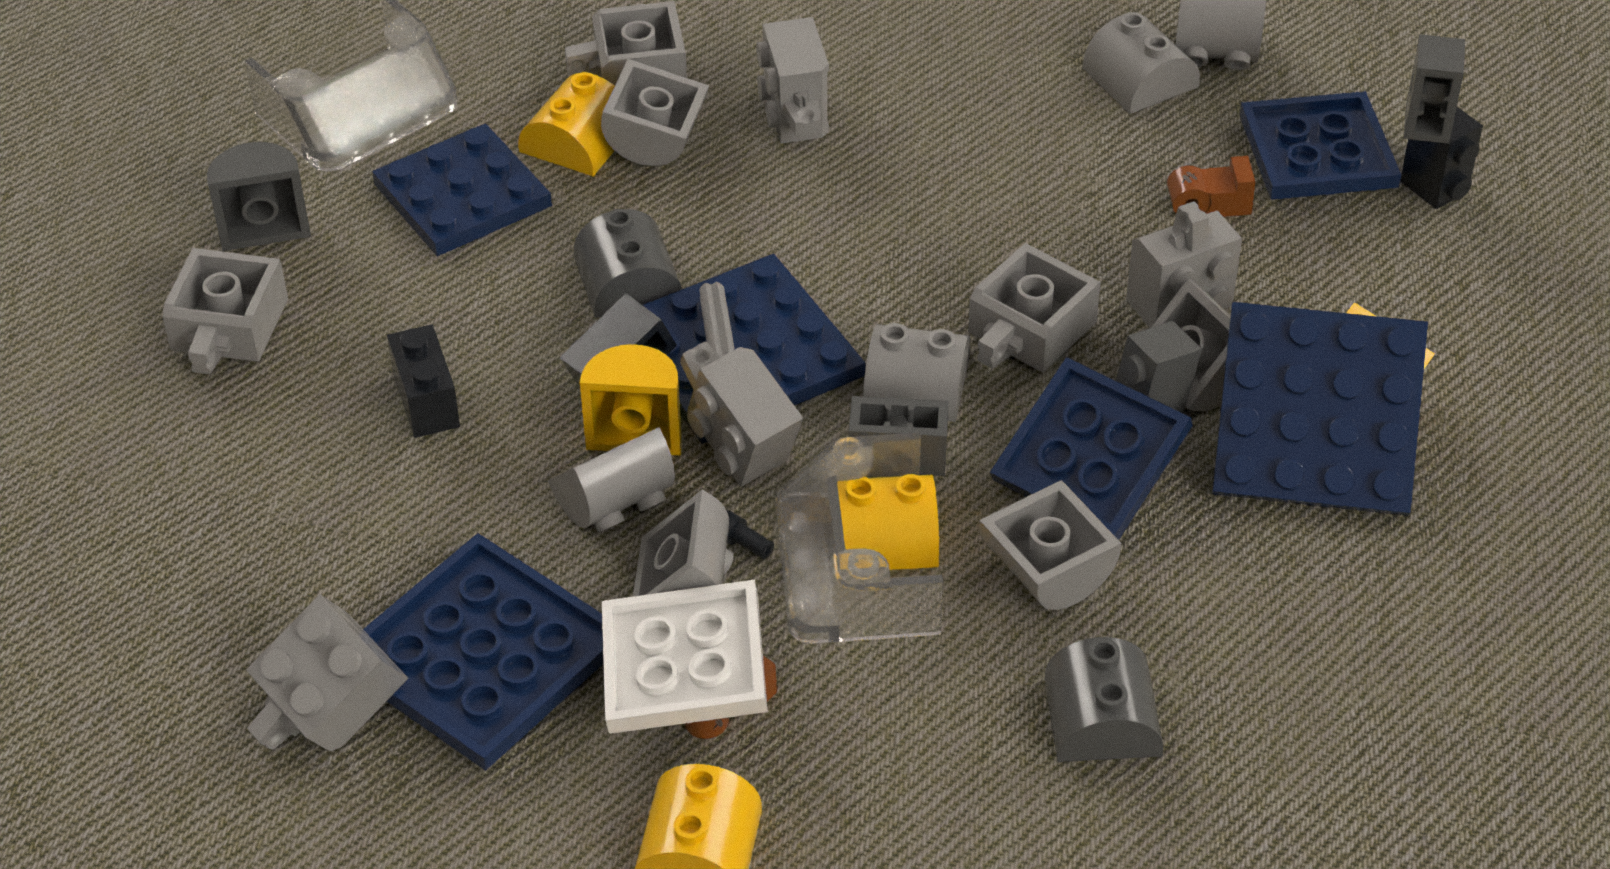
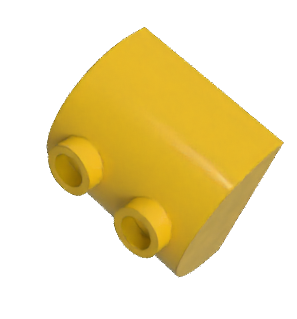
[518,72,615,177]
[580,344,682,456]
[833,474,939,572]
[635,764,762,869]

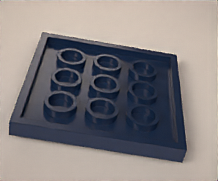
[643,253,866,444]
[1212,302,1428,516]
[363,533,604,771]

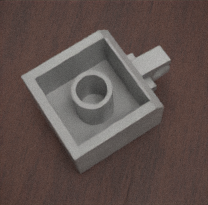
[565,1,687,86]
[756,17,829,143]
[1126,201,1242,328]
[968,243,1101,373]
[163,248,288,375]
[680,342,803,487]
[246,594,409,752]

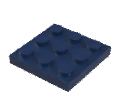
[1239,91,1401,200]
[372,123,552,257]
[990,357,1193,540]

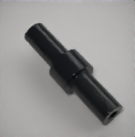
[726,510,774,559]

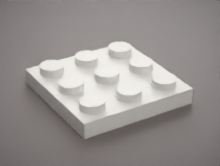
[602,580,768,734]

